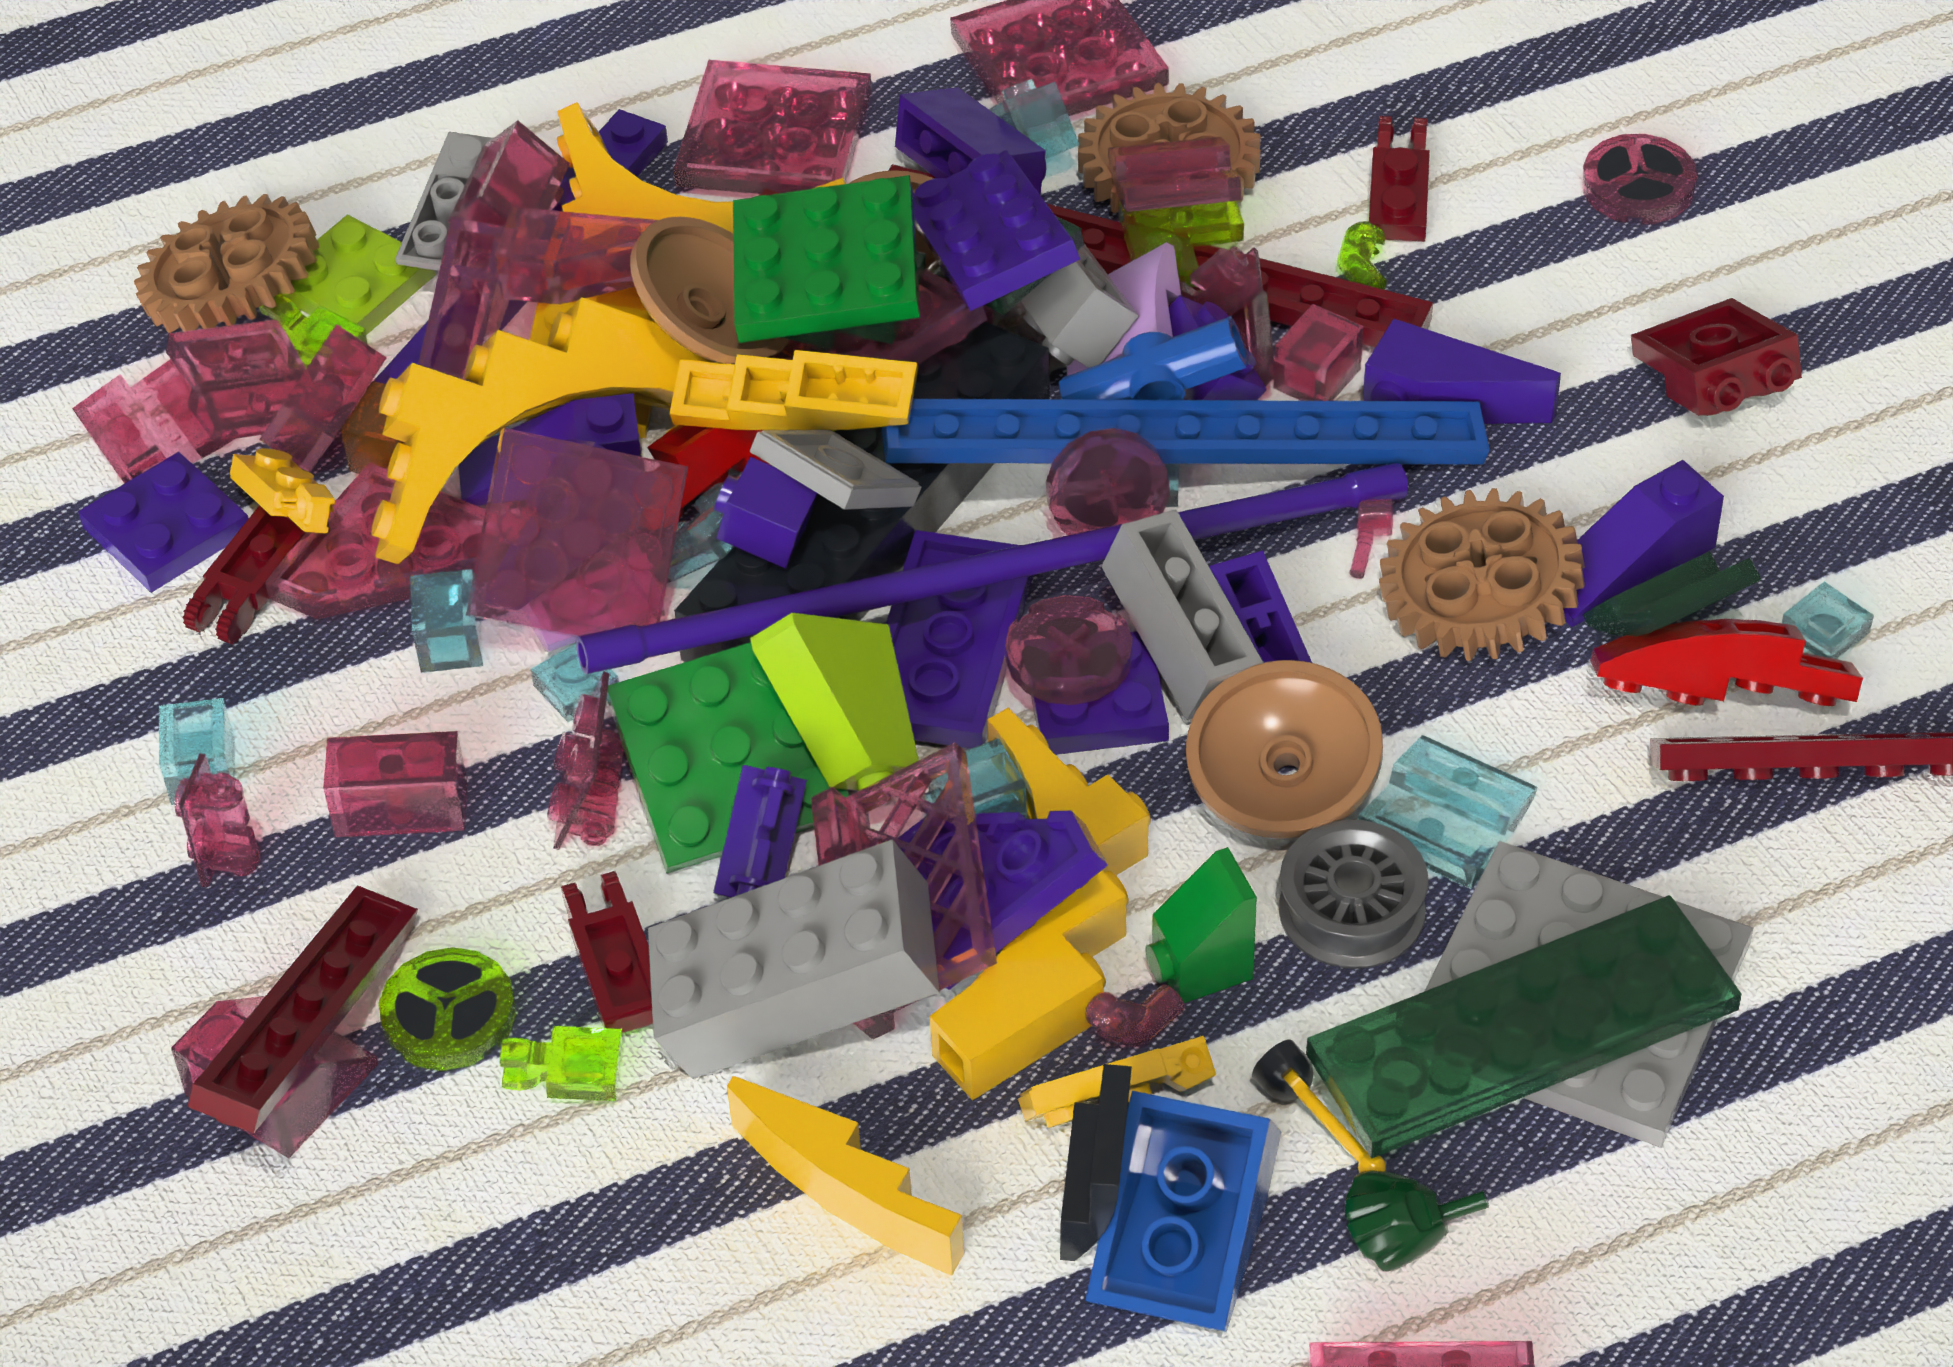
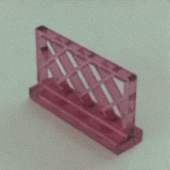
[811,743,997,1039]

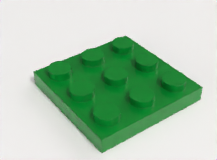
[733,175,920,343]
[605,642,854,874]

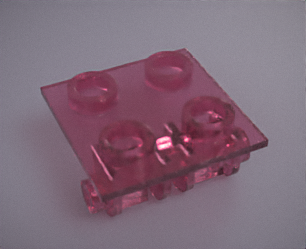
[547,671,624,850]

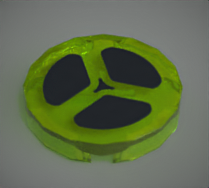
[378,947,516,1071]

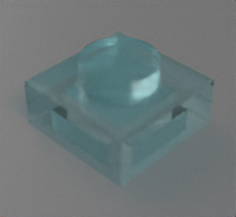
[1782,581,1874,659]
[530,643,619,723]

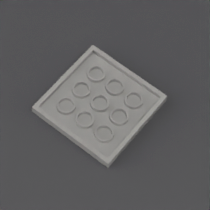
[1400,841,1754,1148]

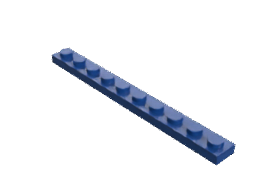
[881,399,1490,464]

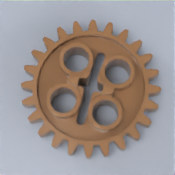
[1078,83,1261,225]
[134,194,319,335]
[1379,488,1585,661]

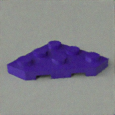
[894,810,1108,990]

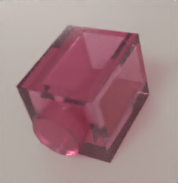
[1273,304,1364,401]

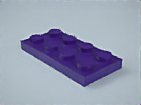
[913,149,1080,311]
[886,530,1033,750]

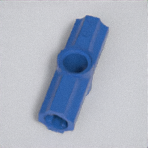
[1059,316,1249,400]

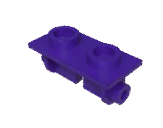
[713,765,807,898]

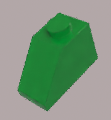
[1145,847,1257,1005]

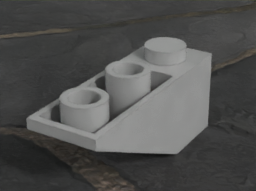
[395,131,513,273]

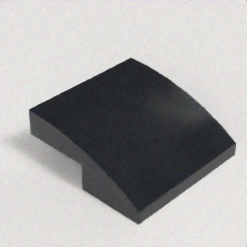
[1060,1064,1132,1261]

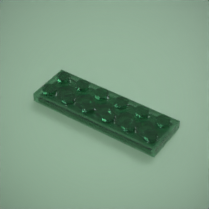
[1306,895,1742,1159]

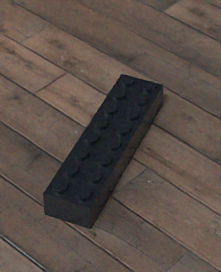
[674,306,1050,662]

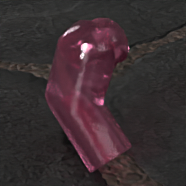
[1085,984,1185,1047]

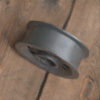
[1279,820,1428,969]

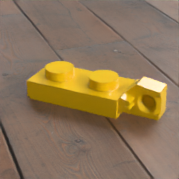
[230,448,335,533]
[1018,1036,1216,1128]

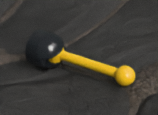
[1252,1039,1386,1173]

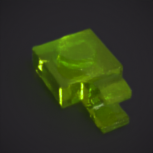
[259,294,368,381]
[499,1026,623,1101]

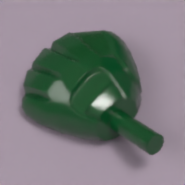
[1345,1170,1489,1272]

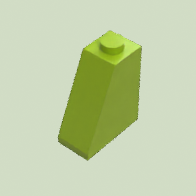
[750,613,921,798]

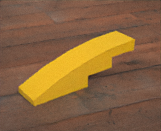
[669,350,918,430]
[727,1076,964,1276]

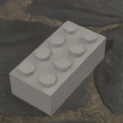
[648,839,940,1079]

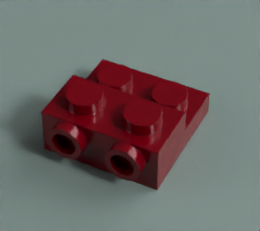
[1631,298,1802,416]

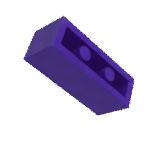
[895,87,1047,195]

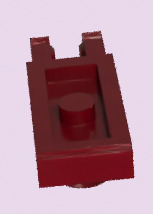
[1368,116,1430,242]
[182,505,320,645]
[561,871,653,1037]

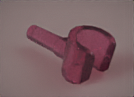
[1349,499,1393,579]

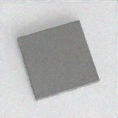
[750,430,921,509]

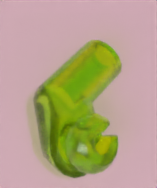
[1336,221,1387,289]

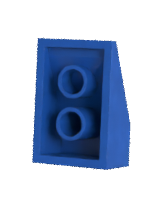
[1085,1091,1282,1333]

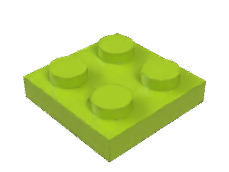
[275,214,436,341]

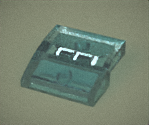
[1358,735,1538,889]

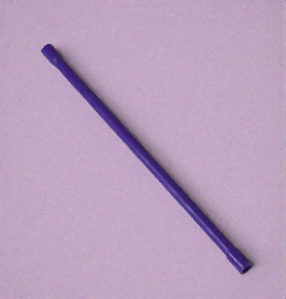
[576,463,1408,674]

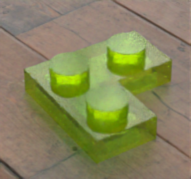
[1119,186,1244,289]

